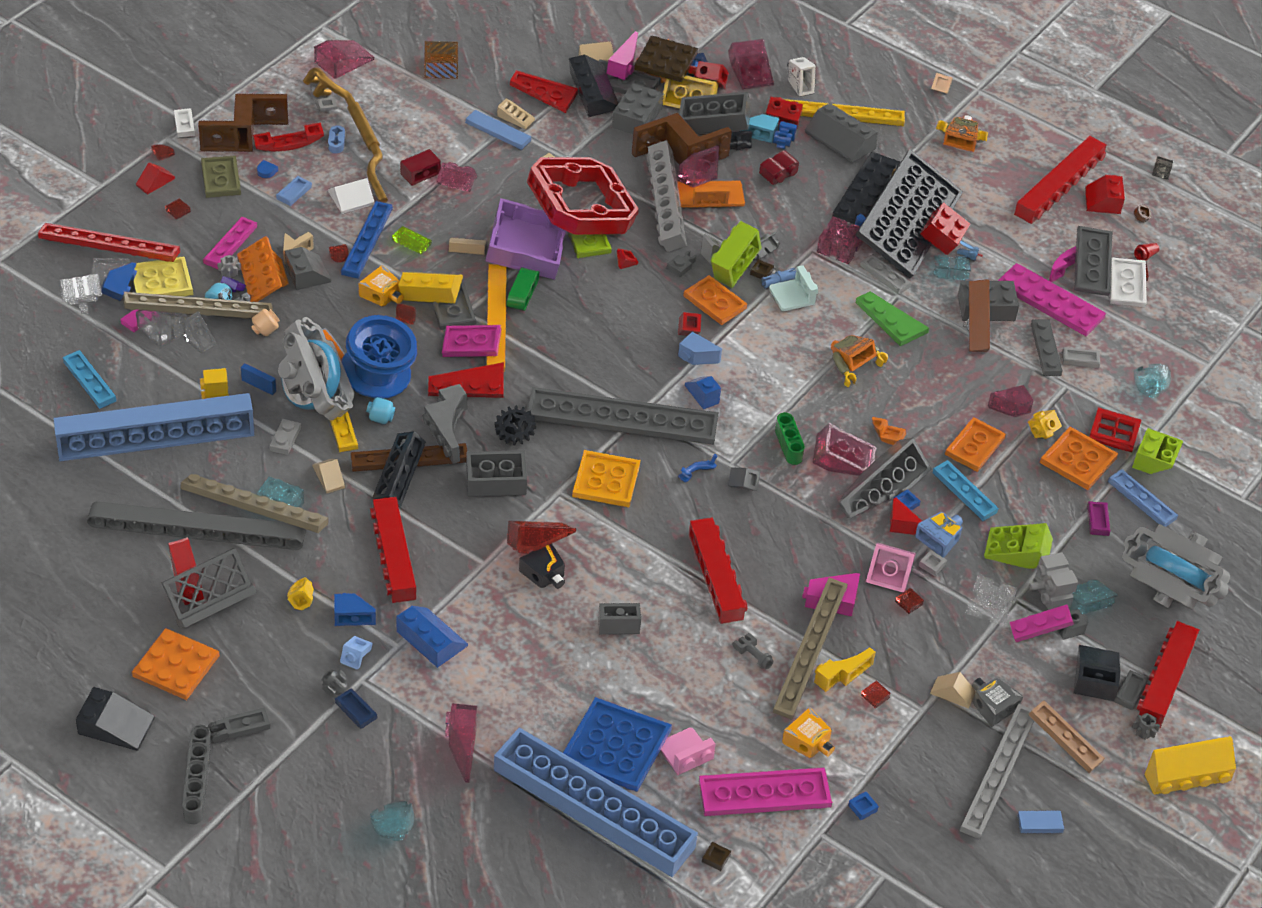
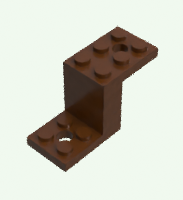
[198,94,289,152]
[632,113,732,172]

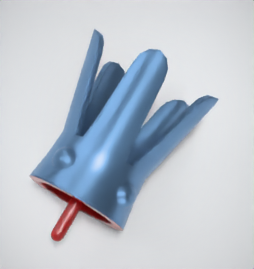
[955,240,983,261]

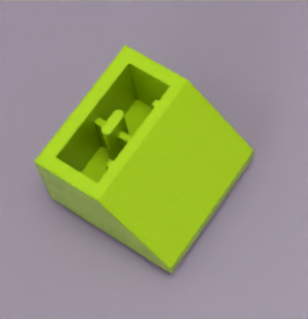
[1132,428,1183,474]

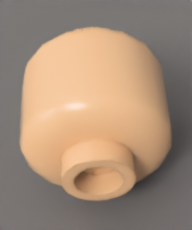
[251,309,280,336]

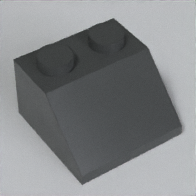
[285,247,331,290]

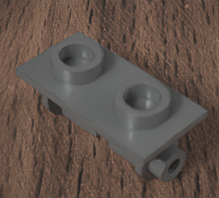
[753,231,780,261]

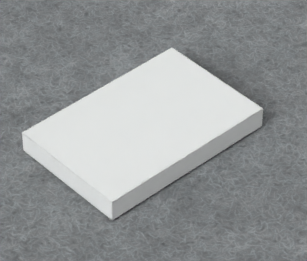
[1110,257,1147,307]

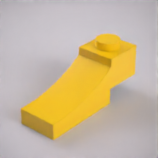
[814,647,876,692]

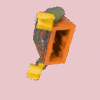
[936,115,988,152]
[831,335,888,387]

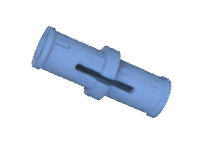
[761,267,796,289]

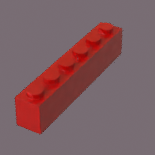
[370,497,416,603]
[688,517,748,624]
[1136,621,1200,728]

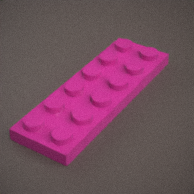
[998,263,1106,337]
[698,768,832,816]

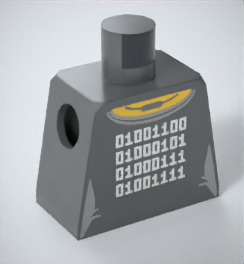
[972,678,1023,727]

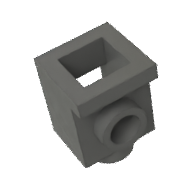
[1058,609,1088,640]

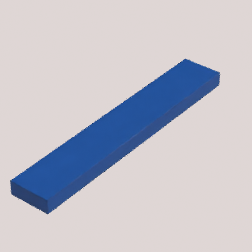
[341,201,393,279]

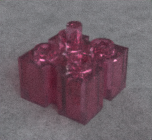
[817,216,863,265]

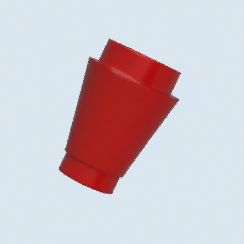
[1134,243,1160,261]

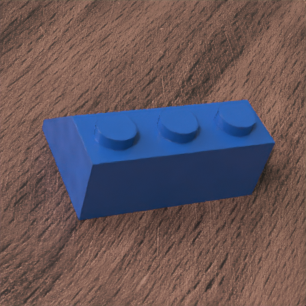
[396,606,468,668]

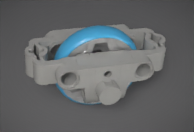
[278,317,354,420]
[1122,524,1230,610]

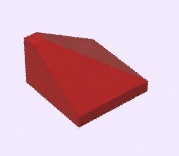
[617,249,639,269]

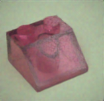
[678,146,719,187]

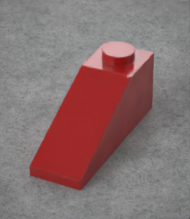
[168,537,204,605]

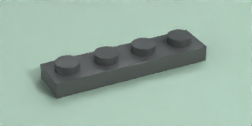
[1031,319,1062,376]

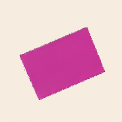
[442,325,502,357]

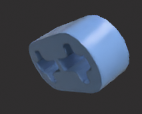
[328,126,345,153]

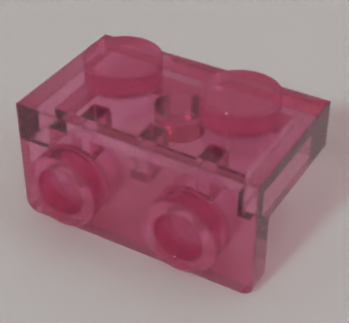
[436,162,478,192]

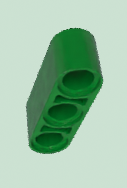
[507,267,540,311]
[775,412,805,465]

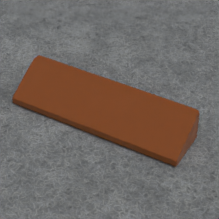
[969,279,990,352]

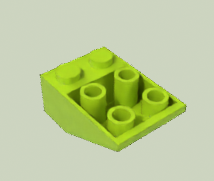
[984,523,1053,569]

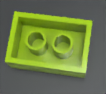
[711,221,762,288]

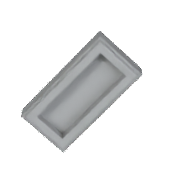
[1062,347,1100,368]

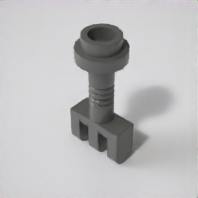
[732,633,774,669]

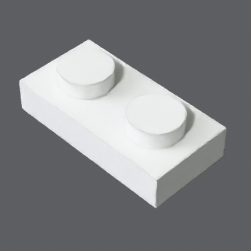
[174,109,195,138]

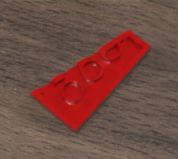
[510,70,578,113]
[428,362,504,398]

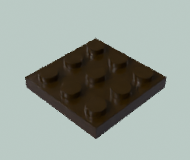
[634,35,698,83]

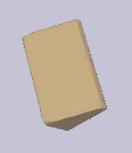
[579,42,614,61]
[449,238,486,255]

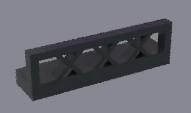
[372,431,426,507]

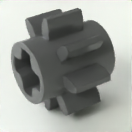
[322,669,347,695]
[1132,713,1160,740]

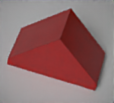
[136,162,175,195]
[890,497,922,535]

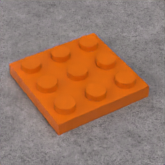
[1040,427,1118,490]
[132,628,220,700]

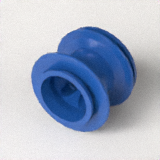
[341,315,417,398]

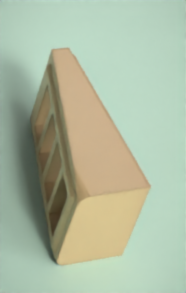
[497,99,535,129]

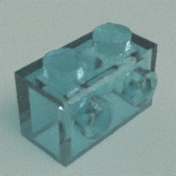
[257,476,304,508]

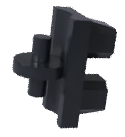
[730,131,752,150]

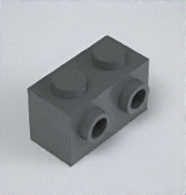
[598,603,641,635]

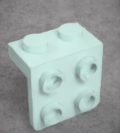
[769,265,818,311]

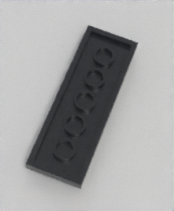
[832,152,900,225]

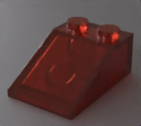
[507,520,576,554]

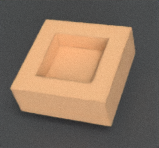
[931,73,953,94]

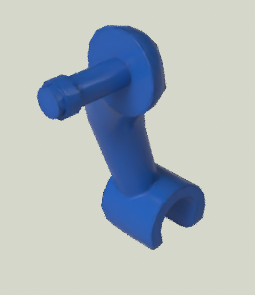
[678,454,718,483]

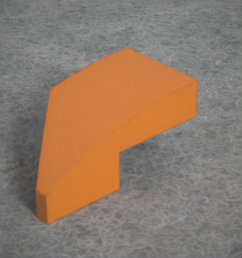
[872,417,906,445]

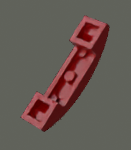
[253,122,324,152]

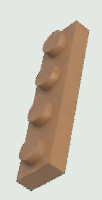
[1029,700,1105,773]

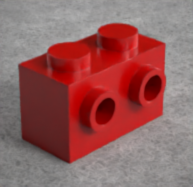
[765,96,803,129]

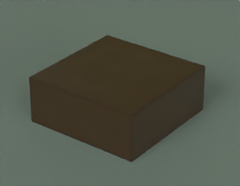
[750,259,774,279]
[702,842,731,871]

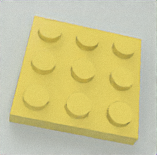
[133,256,193,297]

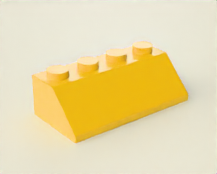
[1144,736,1236,795]

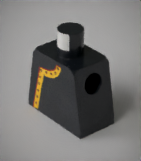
[519,542,565,589]

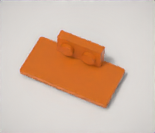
[677,181,745,208]
[237,236,289,302]

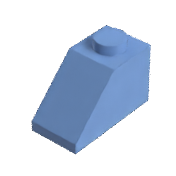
[678,332,722,365]

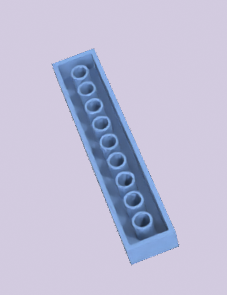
[53,393,254,461]
[494,727,698,877]

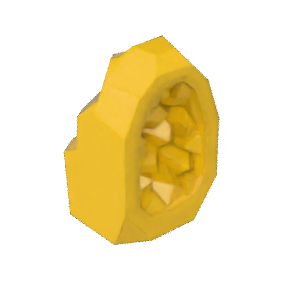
[288,577,314,610]

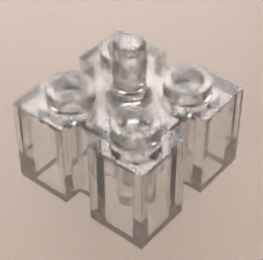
[58,274,102,314]
[966,574,1018,626]

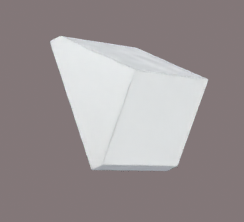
[328,178,374,214]

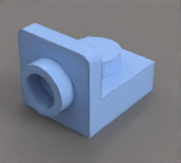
[340,636,373,669]

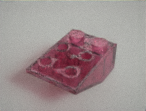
[728,39,774,89]

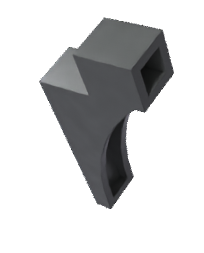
[422,384,468,464]

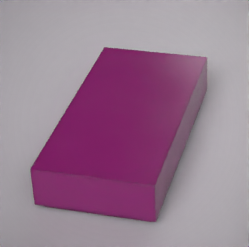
[1087,501,1111,536]

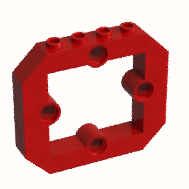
[527,157,638,235]

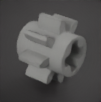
[218,255,241,278]

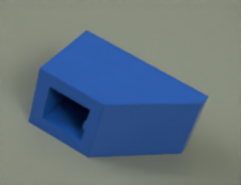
[100,262,137,301]

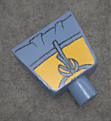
[915,512,963,558]

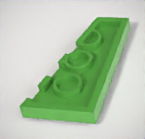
[856,291,929,346]

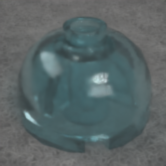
[1134,364,1171,398]
[370,801,415,841]

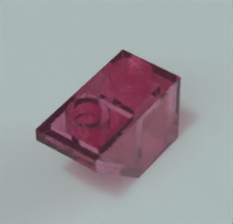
[988,385,1034,417]

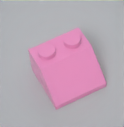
[866,543,916,593]

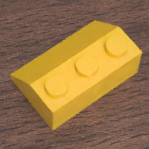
[663,75,718,109]
[398,272,463,303]

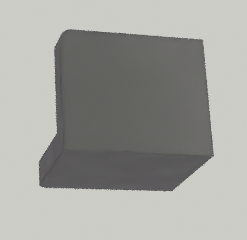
[728,467,761,491]

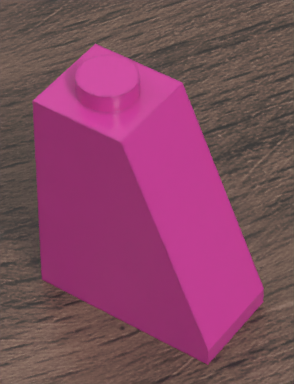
[802,573,860,617]

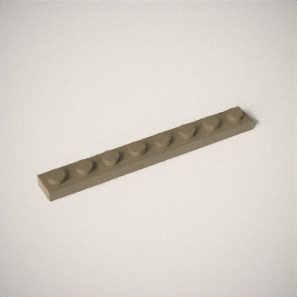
[123,292,273,319]
[181,474,328,533]
[773,578,848,720]

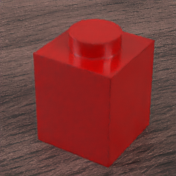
[678,312,701,336]

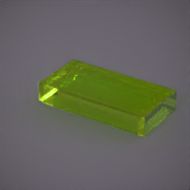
[392,226,432,254]

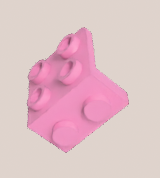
[660,728,715,775]

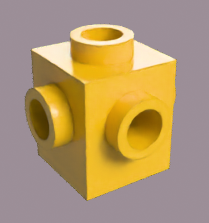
[1028,410,1062,439]

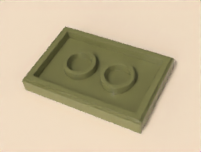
[201,156,241,198]

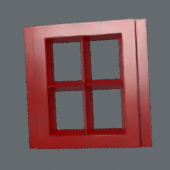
[1089,407,1141,453]

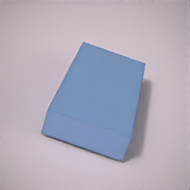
[276,176,312,206]
[1017,811,1064,833]

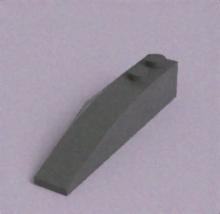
[838,438,932,518]

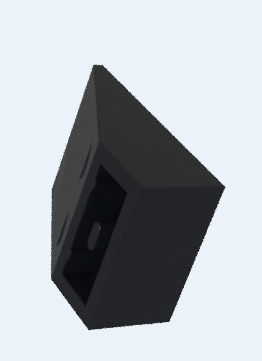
[1073,645,1121,702]

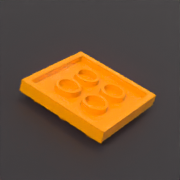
[572,450,641,507]

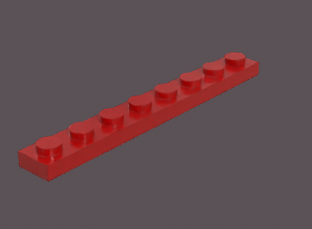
[38,223,180,262]

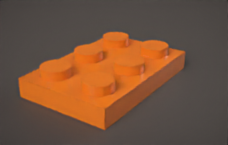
[683,275,747,325]
[945,417,1006,472]

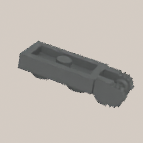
[208,708,270,743]

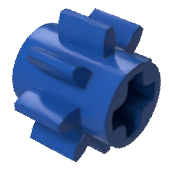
[773,128,793,150]

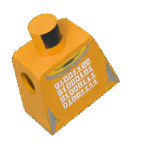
[358,265,404,307]
[782,707,835,758]

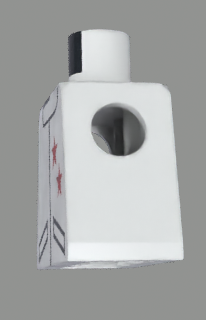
[787,57,815,96]

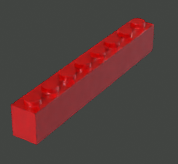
[1014,136,1107,224]

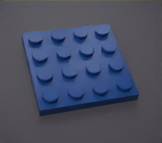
[563,697,672,792]

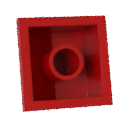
[1085,175,1125,214]

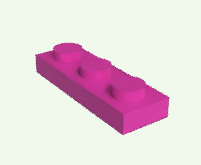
[1009,604,1074,643]

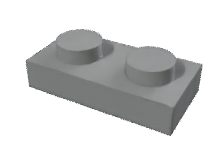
[270,419,301,455]

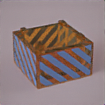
[424,41,458,79]

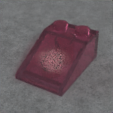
[314,40,375,79]
[813,423,876,476]
[445,703,477,783]

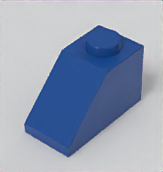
[684,376,721,409]
[334,593,376,626]

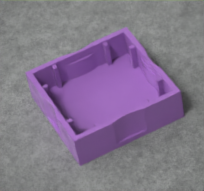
[485,198,566,280]

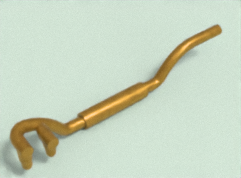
[303,67,388,203]

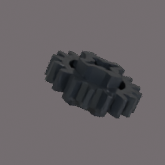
[494,405,536,446]

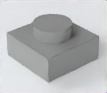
[919,550,947,576]

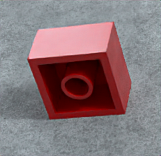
[920,202,970,255]

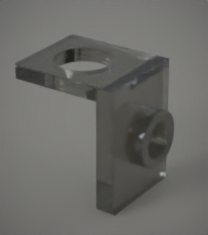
[1152,156,1174,180]

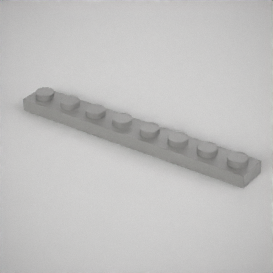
[960,704,1034,839]

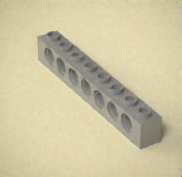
[647,140,687,252]

